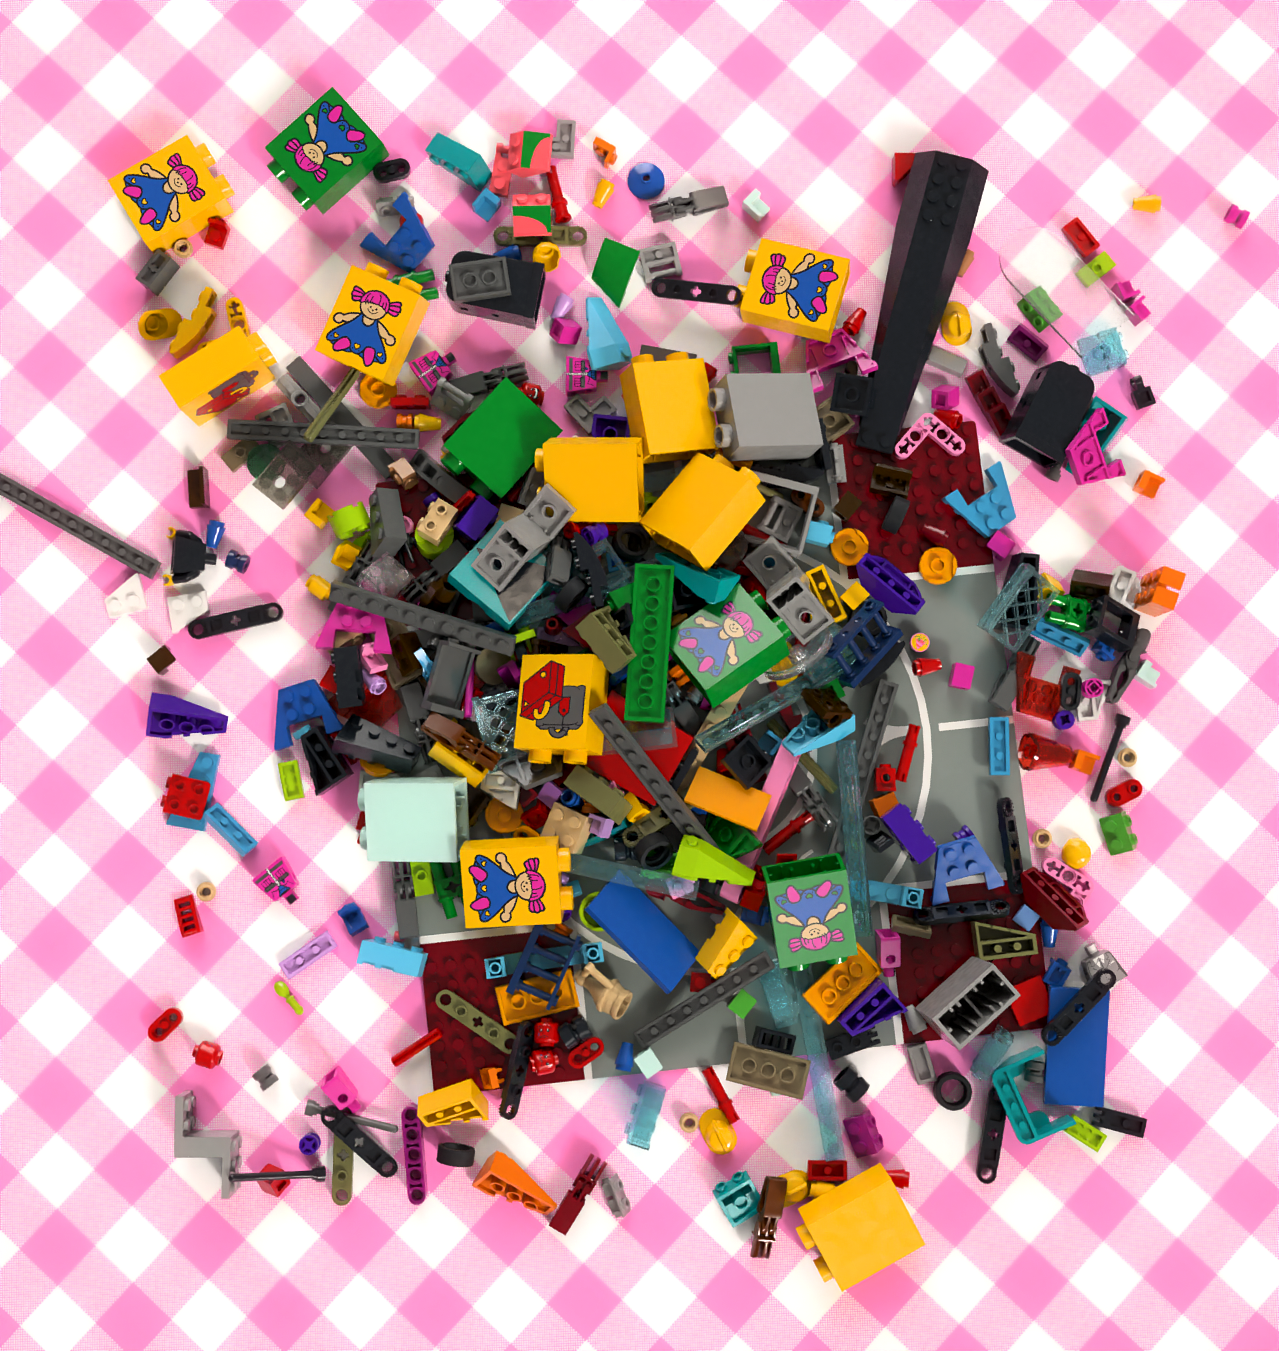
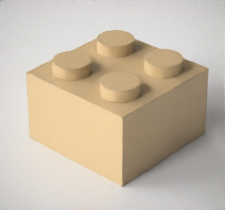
[540,802,593,854]

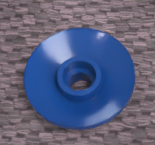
[628,163,665,200]

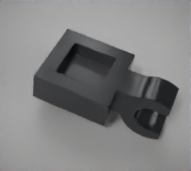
[1130,375,1156,410]

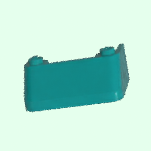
[991,1045,1076,1145]

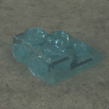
[1076,328,1129,377]

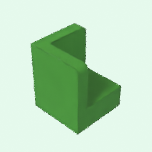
[726,988,757,1019]

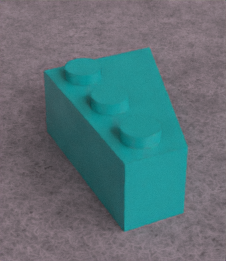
[425,132,492,192]

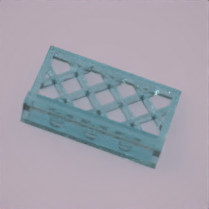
[977,563,1060,653]
[471,689,519,773]

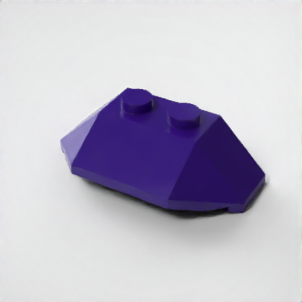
[856,553,925,615]

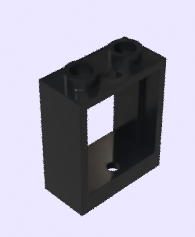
[1085,594,1141,653]

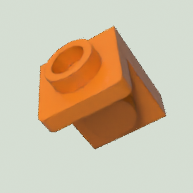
[593,136,618,169]

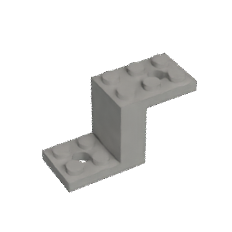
[471,484,577,592]
[742,535,835,645]
[174,1090,242,1199]

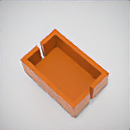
[1133,566,1186,617]

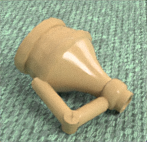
[573,962,633,1020]

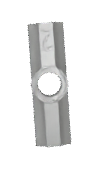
[276,373,321,423]

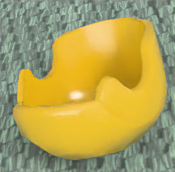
[532,242,561,272]
[1061,838,1091,869]

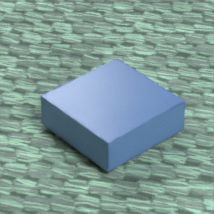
[1012,904,1040,932]

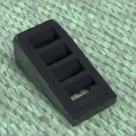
[611,603,634,636]
[866,830,895,853]
[752,1026,796,1055]

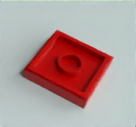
[1010,975,1049,1026]

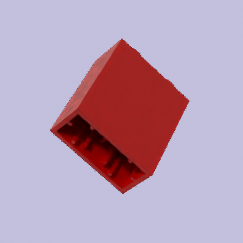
[584,690,694,806]

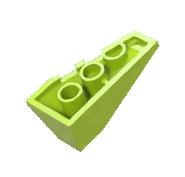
[671,834,756,886]

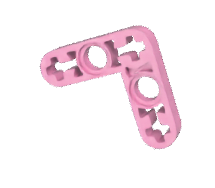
[894,413,965,460]
[1041,857,1094,907]

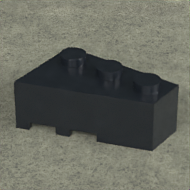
[331,645,366,708]
[300,725,354,796]

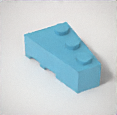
[356,936,428,977]

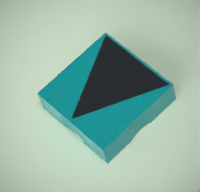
[447,519,551,631]

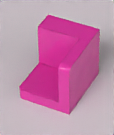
[1110,280,1141,306]
[1123,295,1151,327]
[549,318,582,345]
[931,384,960,410]
[986,530,1016,562]
[948,662,975,690]

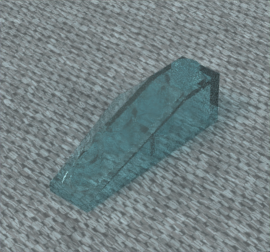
[600,706,678,756]

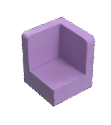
[588,813,614,838]

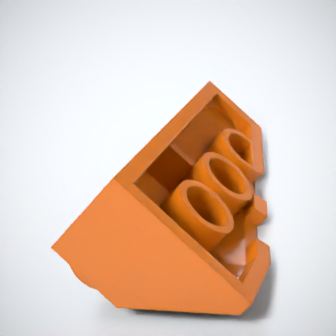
[472,1151,557,1215]

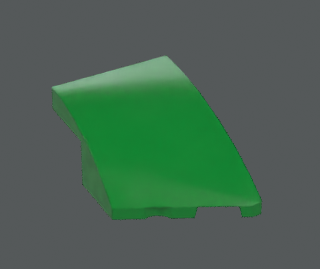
[591,238,640,308]

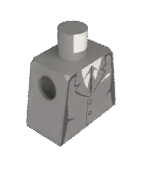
[1081,943,1128,984]

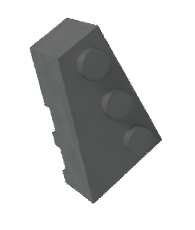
[369,487,407,558]

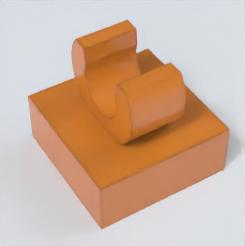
[480,1067,505,1089]

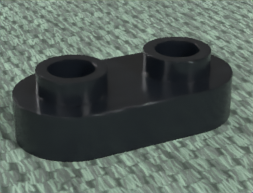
[373,158,411,183]
[1059,672,1082,711]

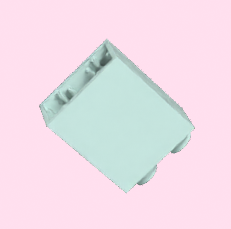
[357,777,470,862]

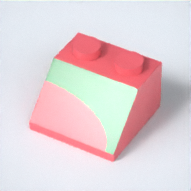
[507,131,553,178]
[513,193,552,237]

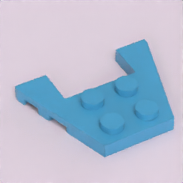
[941,461,1017,538]

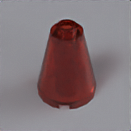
[1018,732,1075,771]

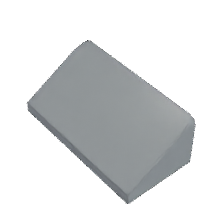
[926,346,967,378]

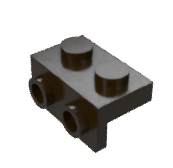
[869,463,913,499]
[467,783,490,828]

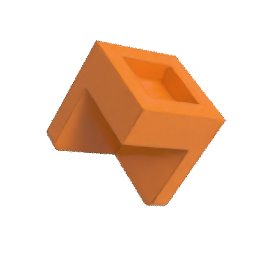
[1132,470,1166,499]
[1068,749,1101,775]
[868,792,898,819]

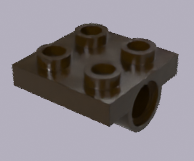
[418,573,458,613]
[801,688,853,728]

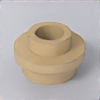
[174,239,193,258]
[1117,748,1137,767]
[1032,829,1052,848]
[196,882,216,901]
[679,1112,699,1133]

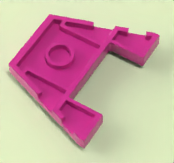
[806,328,878,393]
[1065,408,1126,485]
[315,603,392,654]

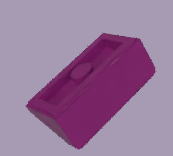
[1007,323,1049,363]

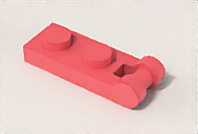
[489,143,512,198]

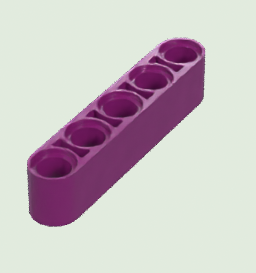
[401,1103,428,1205]

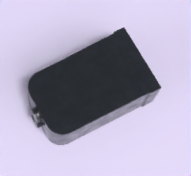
[445,251,546,330]
[999,361,1095,468]

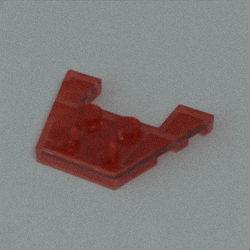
[1016,652,1081,721]
[328,670,403,728]

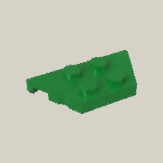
[704,813,763,859]

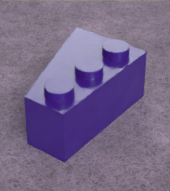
[880,803,937,865]
[836,977,908,1037]

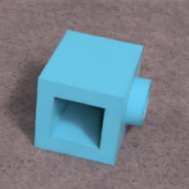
[805,520,835,548]

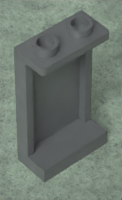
[421,638,481,719]

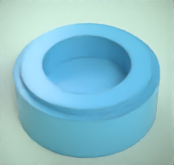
[292,724,312,740]

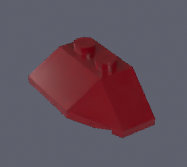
[1020,867,1089,931]

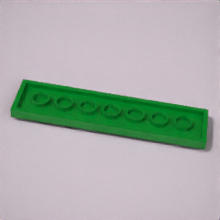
[624,563,675,723]

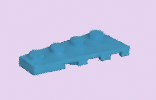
[166,752,221,831]

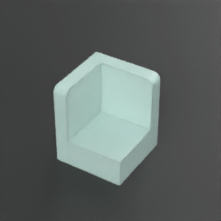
[742,188,770,223]
[1133,659,1160,689]
[634,1046,663,1079]

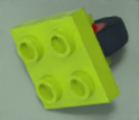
[508,626,536,667]

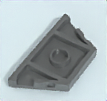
[497,752,565,790]

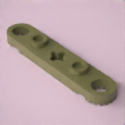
[493,226,587,247]
[622,784,695,848]
[436,989,516,1054]
[332,1107,355,1206]

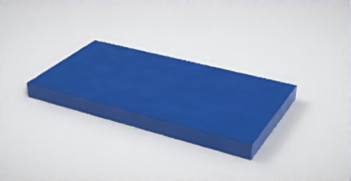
[584,870,699,994]
[1043,986,1110,1107]

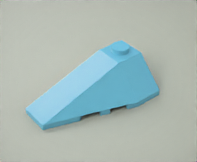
[586,297,633,370]
[782,710,855,757]

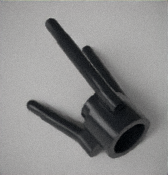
[398,533,432,578]

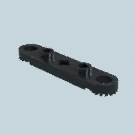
[651,278,743,306]
[188,602,284,640]
[997,797,1023,894]
[913,898,1010,926]
[1041,968,1117,1046]
[498,1020,535,1120]
[976,1085,1006,1184]
[320,1105,398,1178]

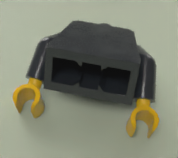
[162,527,217,586]

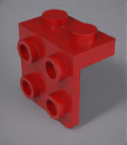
[160,773,211,820]

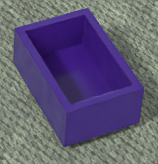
[452,495,499,541]

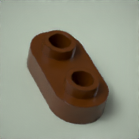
[790,489,825,519]

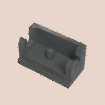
[135,249,180,296]

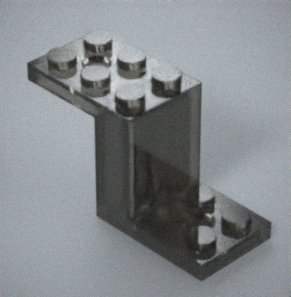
[252,440,353,510]

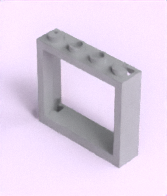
[733,470,819,558]

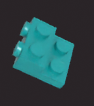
[712,1171,760,1228]

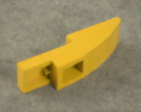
[169,286,217,359]

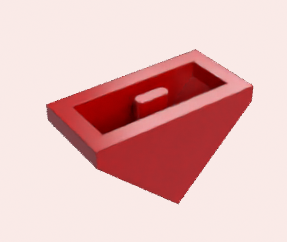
[892,153,915,188]

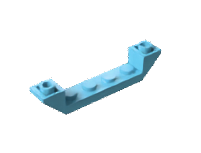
[847,876,924,909]
[484,942,604,979]

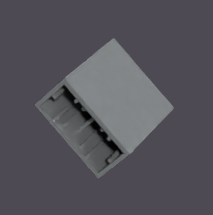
[707,373,824,461]
[915,956,1021,1050]

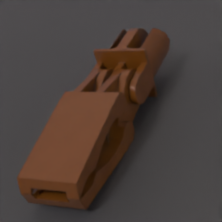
[421,711,502,772]
[750,1176,788,1259]

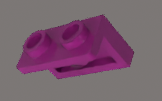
[497,660,521,689]
[843,1110,884,1158]

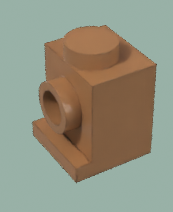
[387,457,418,490]

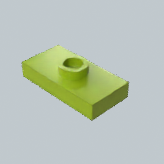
[1075,251,1116,289]
[278,760,305,801]
[410,862,435,897]
[1063,1113,1107,1153]

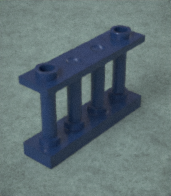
[820,598,904,689]
[506,924,583,1010]

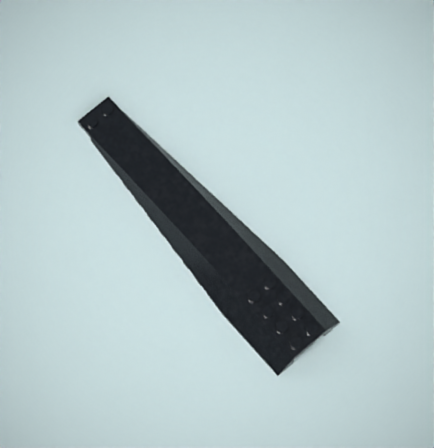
[855,150,989,455]

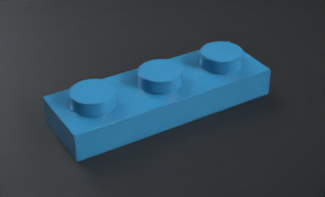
[1029,615,1090,657]
[988,717,1010,775]
[203,802,258,857]

